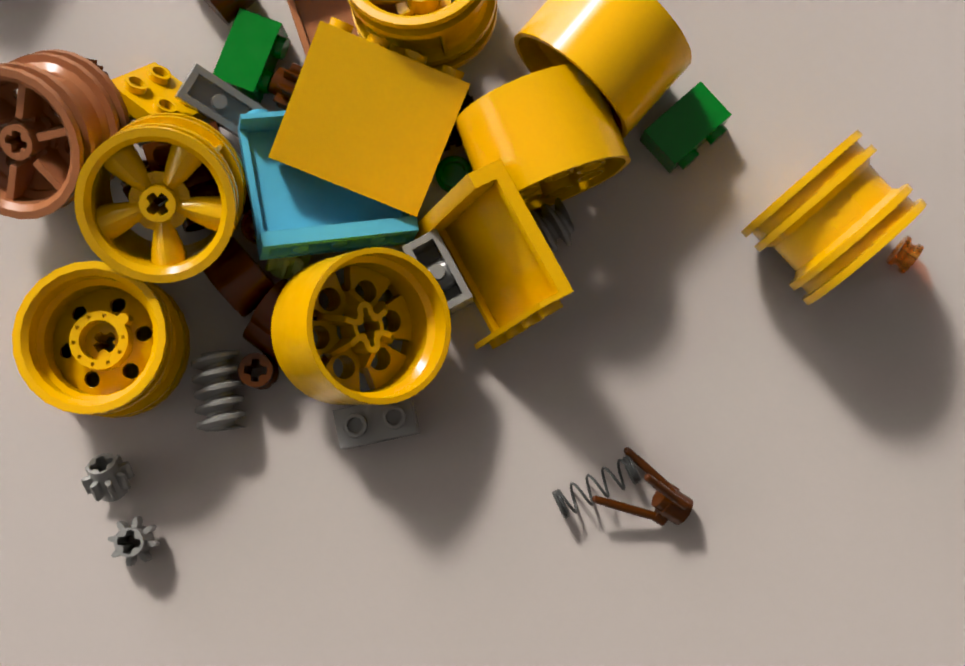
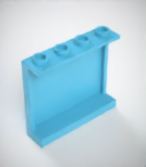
[237,109,419,260]

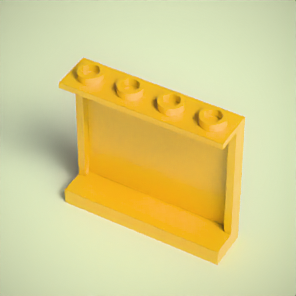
[268,17,470,217]
[415,159,574,350]

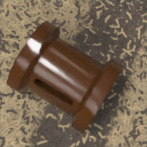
[238,353,279,390]

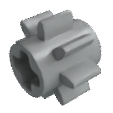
[81,454,134,502]
[108,516,161,566]

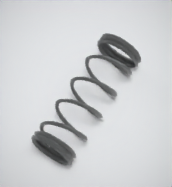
[552,455,641,519]

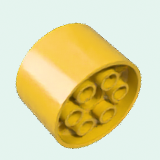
[514,0,692,138]
[455,63,631,211]
[271,247,451,405]

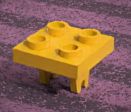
[111,62,207,142]

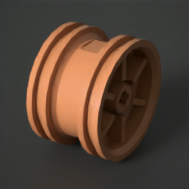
[0,49,130,219]

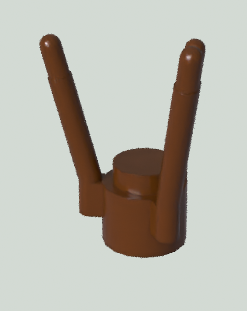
[592,447,693,526]

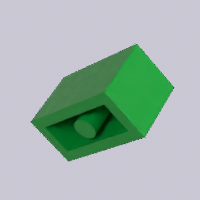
[213,8,289,103]
[640,81,732,173]

